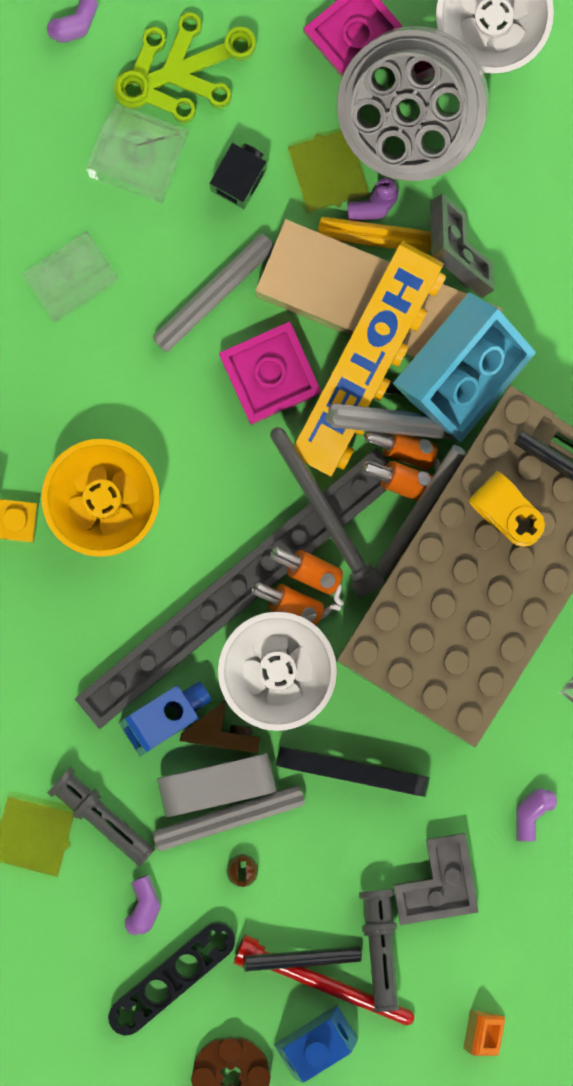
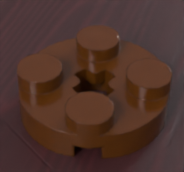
[191,1036,271,1086]

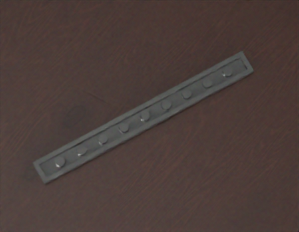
[75,448,389,729]

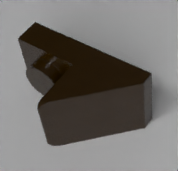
[180,700,261,753]

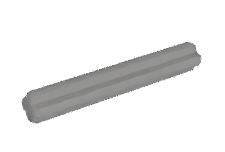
[153,234,274,352]
[326,404,455,440]
[153,786,305,851]

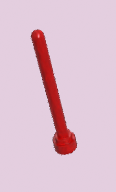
[233,934,415,1026]

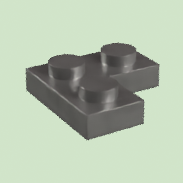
[430,194,494,298]
[393,833,478,925]

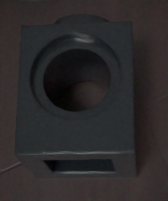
[209,143,267,209]

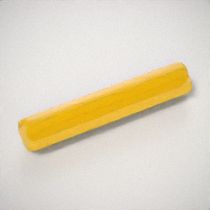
[318,217,431,253]

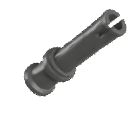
[47,766,156,867]
[359,889,399,1012]

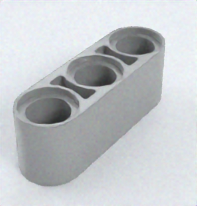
[157,753,277,817]

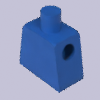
[119,681,212,756]
[274,1005,358,1083]

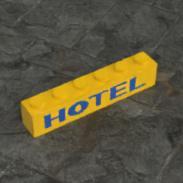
[294,241,446,477]

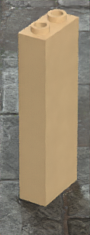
[255,219,503,361]

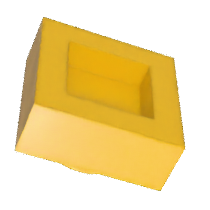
[0,499,39,543]

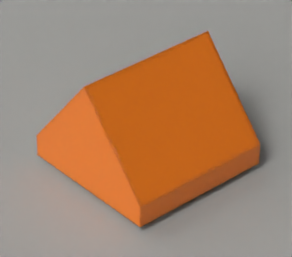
[463,1010,505,1056]

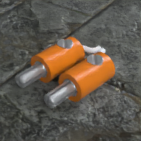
[362,431,440,501]
[252,547,344,626]

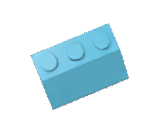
[393,292,536,443]

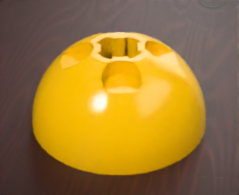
[41,439,160,557]

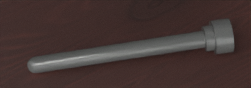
[270,427,385,597]

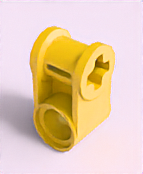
[468,471,545,547]

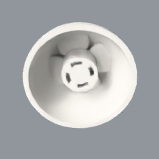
[436,0,554,74]
[218,612,337,731]

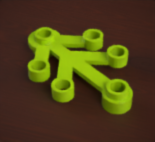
[114,12,256,124]

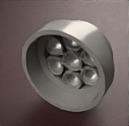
[337,26,489,181]

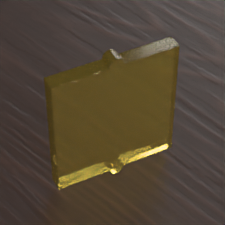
[288,131,369,213]
[0,796,74,877]

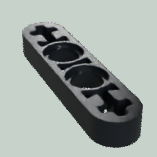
[276,746,430,797]
[108,921,235,1036]

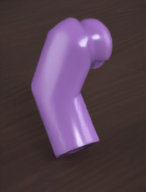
[47,0,99,43]
[347,178,399,221]
[516,788,557,841]
[125,875,161,935]

